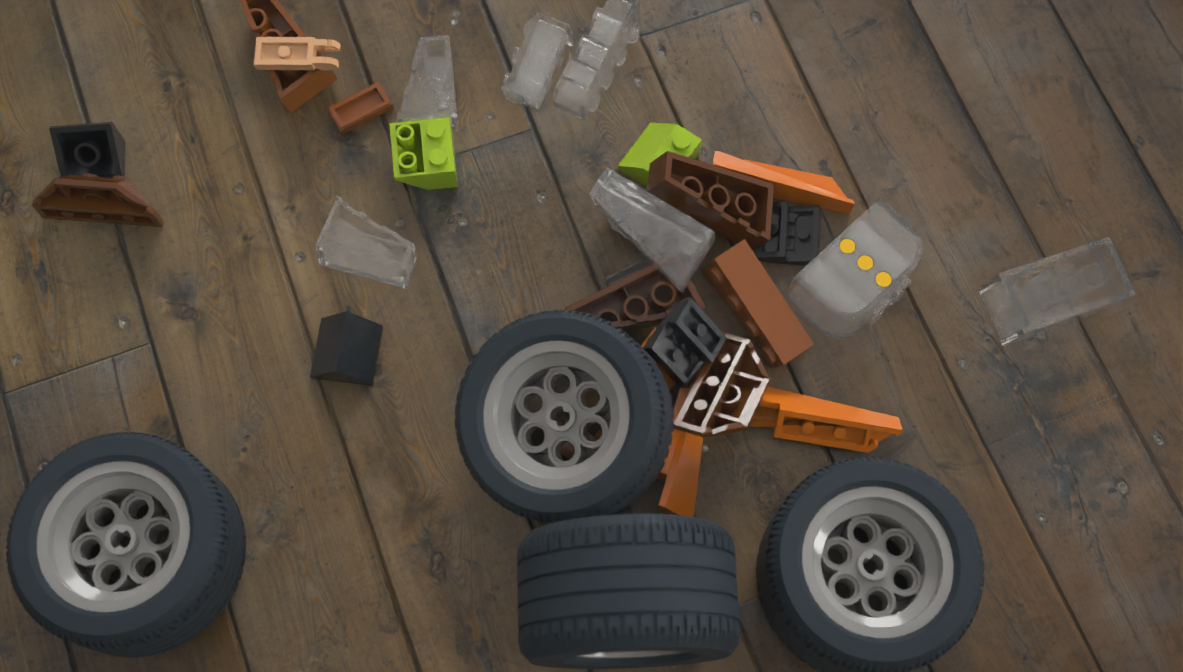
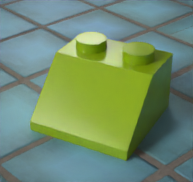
[617,123,702,186]

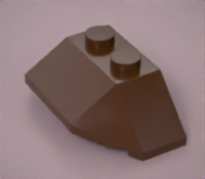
[32,173,164,227]
[673,332,770,438]

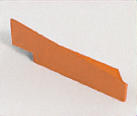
[712,151,855,214]
[656,369,703,517]
[749,386,902,453]

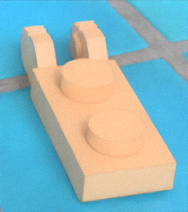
[253,37,340,71]

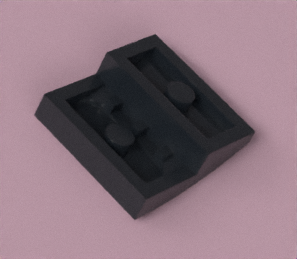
[755,201,821,266]
[643,297,727,388]

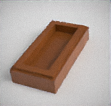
[327,81,394,135]

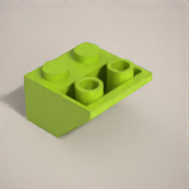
[389,117,458,190]

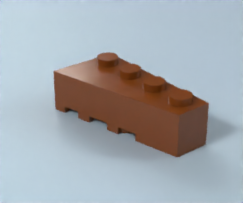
[240,0,338,113]
[700,239,814,368]

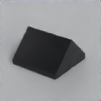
[49,122,125,178]
[310,311,383,386]

